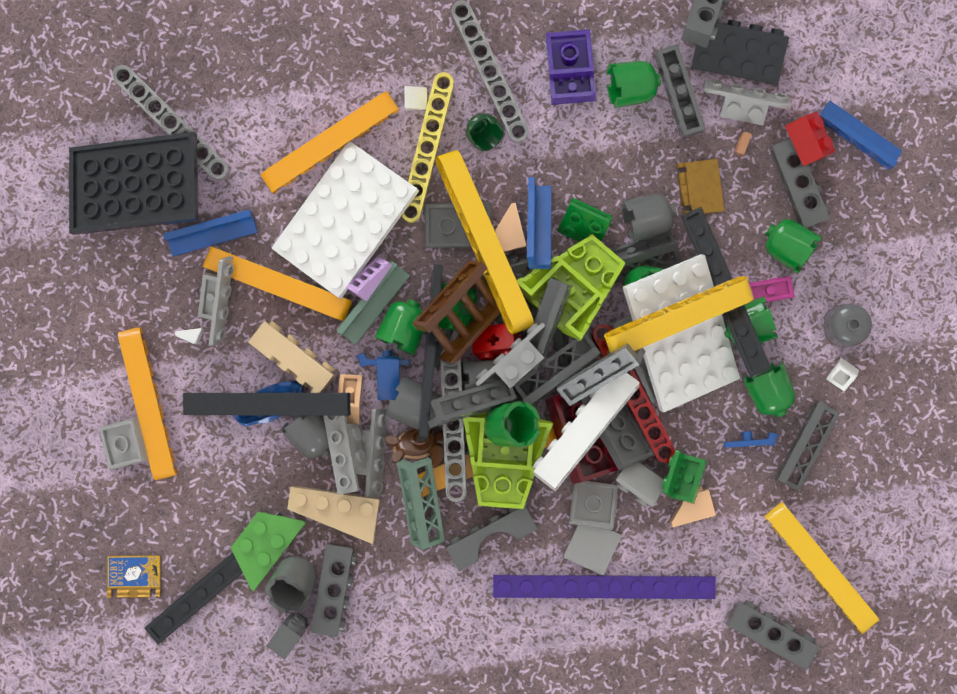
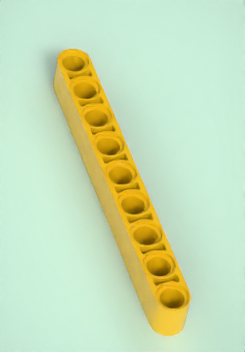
[435,150,534,334]

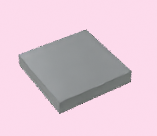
[99,417,149,470]
[569,481,618,530]
[563,525,622,576]

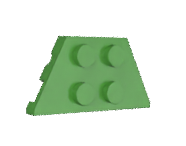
[231,512,306,591]

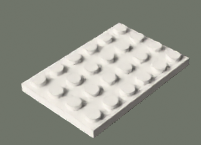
[272,141,419,299]
[623,254,740,412]

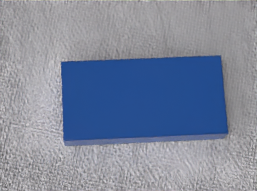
[377,356,400,400]

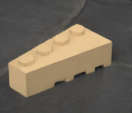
[248,321,336,393]
[287,486,381,544]

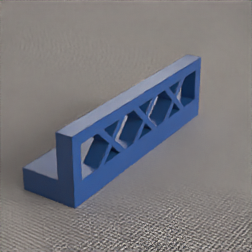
[819,100,902,170]
[527,177,552,269]
[163,210,258,257]

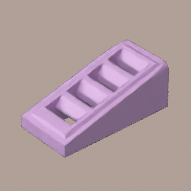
[346,257,392,301]

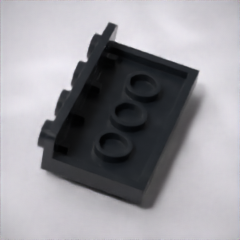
[691,19,789,85]

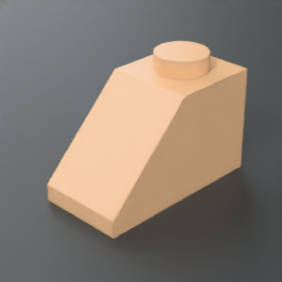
[495,203,526,253]
[338,374,362,425]
[669,486,716,527]

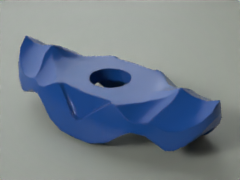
[233,381,304,426]

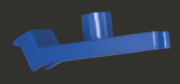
[356,351,410,367]
[724,431,779,448]

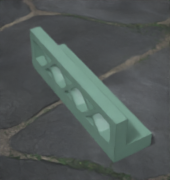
[336,261,410,345]
[397,457,445,550]

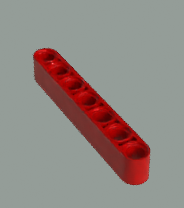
[591,324,675,463]

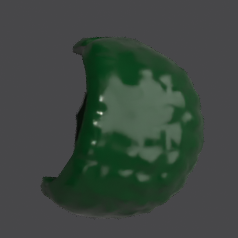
[465,113,504,152]

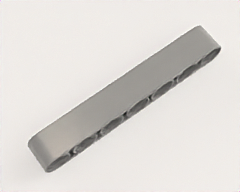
[452,1,529,144]
[113,65,230,181]
[440,349,467,503]

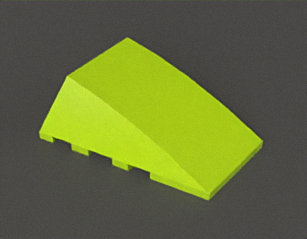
[517,234,625,341]
[463,412,553,509]

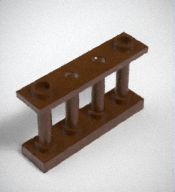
[412,260,500,364]

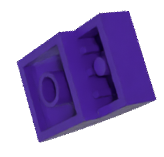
[546,29,596,105]

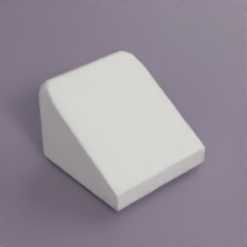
[404,86,427,110]
[175,328,205,344]
[826,358,859,391]

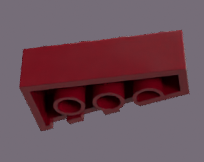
[545,394,618,485]

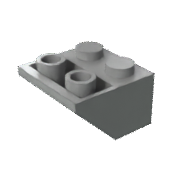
[614,462,664,507]

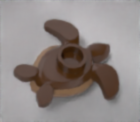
[385,427,444,468]

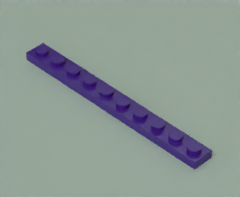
[493,575,716,599]

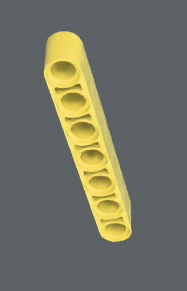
[402,72,454,223]

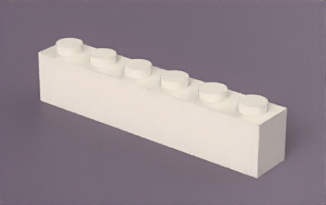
[533,373,640,492]

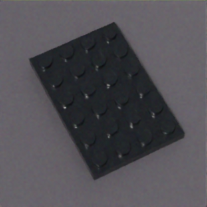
[69,132,198,235]

